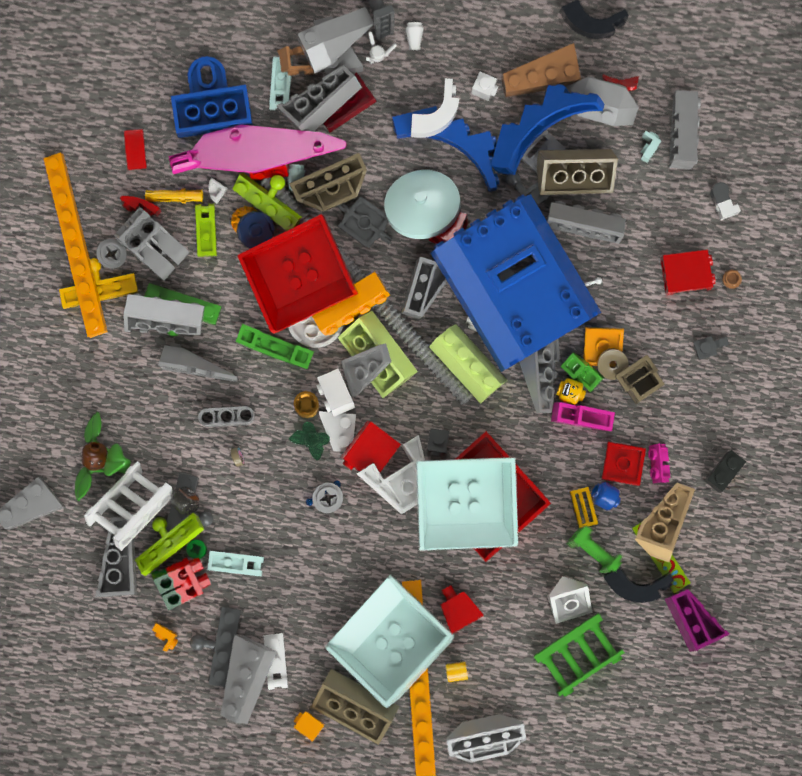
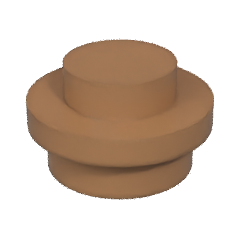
[722,270,742,289]

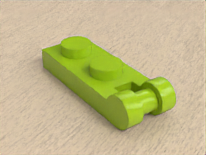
[195,203,217,257]

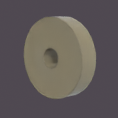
[597,348,629,380]

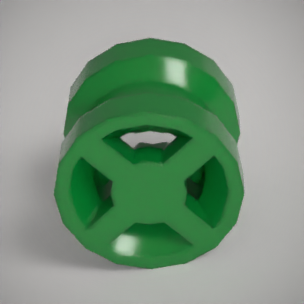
[186,539,207,559]

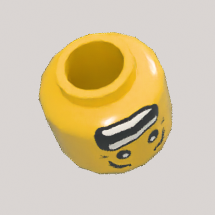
[556,378,586,405]

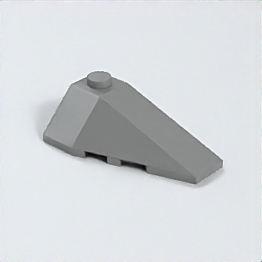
[297,7,374,73]
[519,338,560,413]
[158,343,238,382]

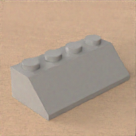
[547,201,626,244]

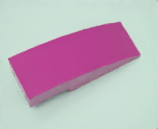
[551,402,615,431]

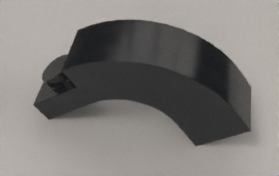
[560,0,629,39]
[603,565,674,603]

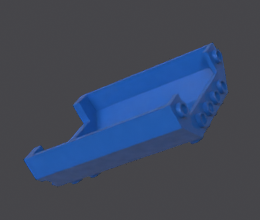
[431,194,601,372]

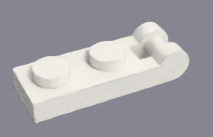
[263,633,288,690]

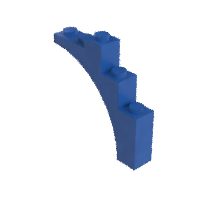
[491,84,605,175]
[392,106,499,192]

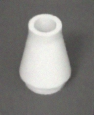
[405,22,424,50]

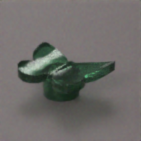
[289,421,330,461]

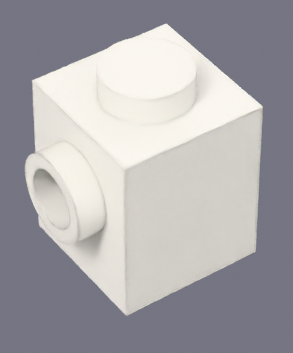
[471,72,499,101]

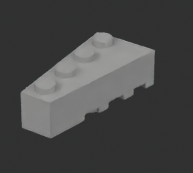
[669,90,701,170]
[123,294,204,335]

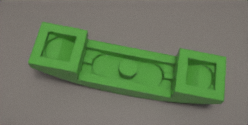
[235,324,314,369]

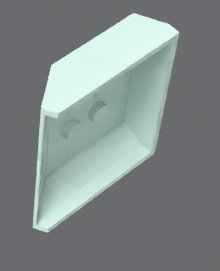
[416,458,518,550]
[325,574,454,708]

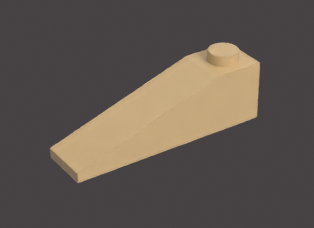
[635,483,695,562]

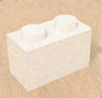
[316,369,355,417]

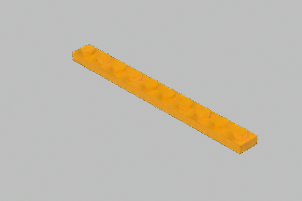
[43,152,108,338]
[402,580,436,776]

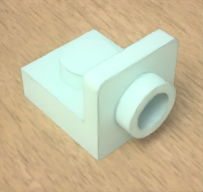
[641,131,661,163]

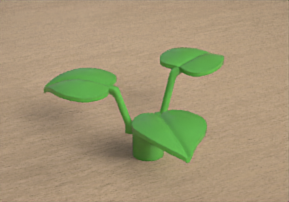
[75,412,131,501]

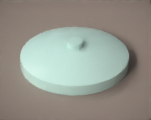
[384,170,461,239]

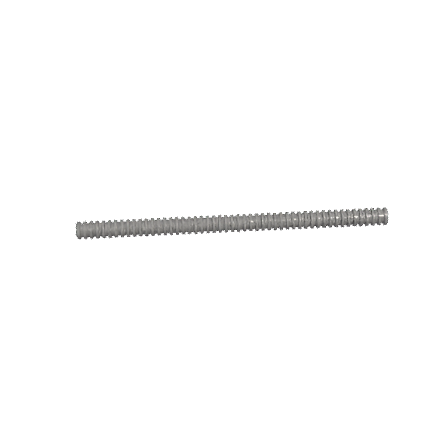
[261,178,473,405]

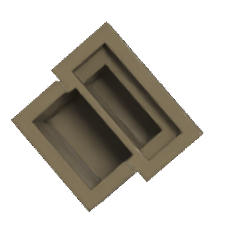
[615,355,665,404]

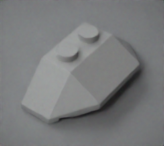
[566,76,639,126]
[446,714,526,762]

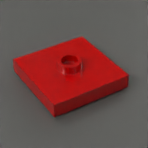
[601,442,646,486]

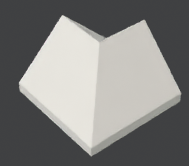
[547,576,593,624]

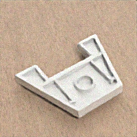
[357,435,425,514]

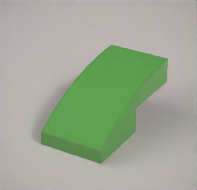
[560,352,605,392]

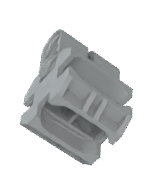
[114,207,190,281]

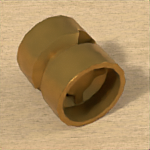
[294,391,319,418]

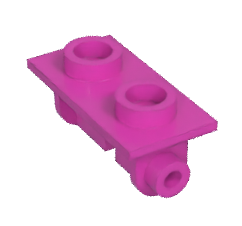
[648,444,671,484]

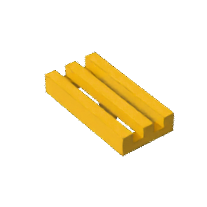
[570,487,598,528]

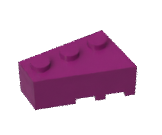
[665,589,730,652]

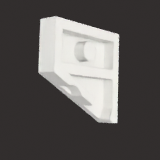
[319,411,356,452]

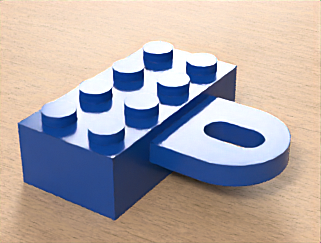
[171,57,253,138]

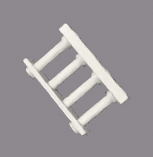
[84,462,174,551]

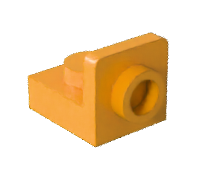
[152,623,178,652]

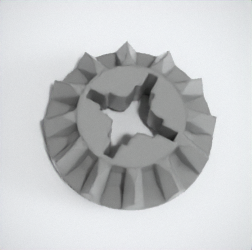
[96,239,127,269]
[312,482,343,513]

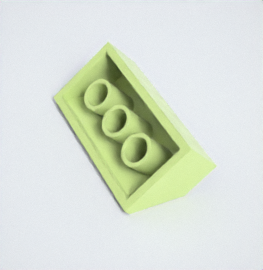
[338,311,418,398]
[430,324,507,403]

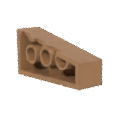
[502,43,581,97]

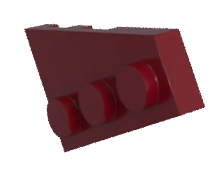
[323,72,377,133]

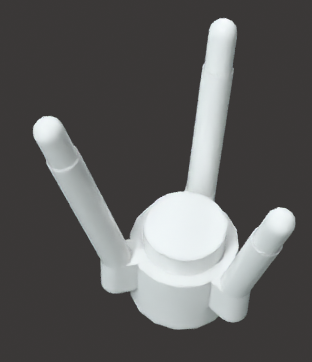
[366,31,397,64]

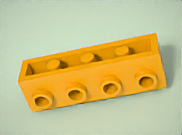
[312,272,390,336]

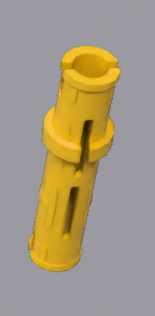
[145,188,203,203]

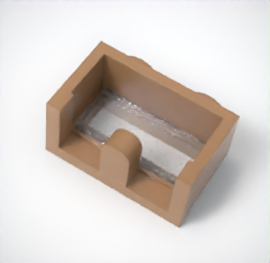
[277,46,315,76]

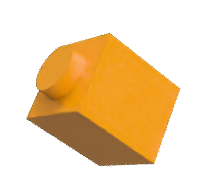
[293,711,325,741]

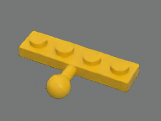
[59,258,139,309]

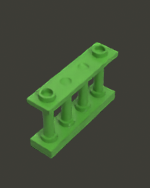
[566,526,623,573]
[533,613,625,697]

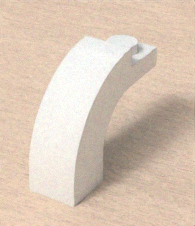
[411,78,459,138]

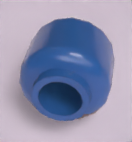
[591,482,621,510]

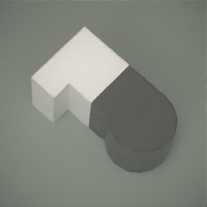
[710,182,741,220]

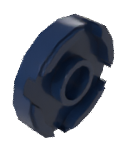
[237,211,275,249]

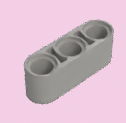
[198,406,255,427]

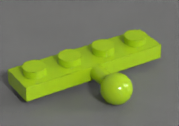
[232,173,302,231]
[135,513,204,576]

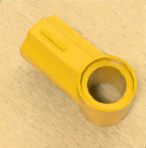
[446,662,468,682]

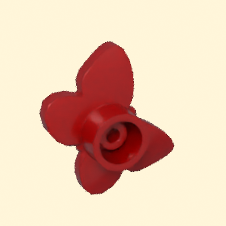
[602,74,639,91]

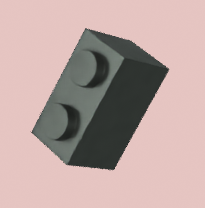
[704,450,746,493]

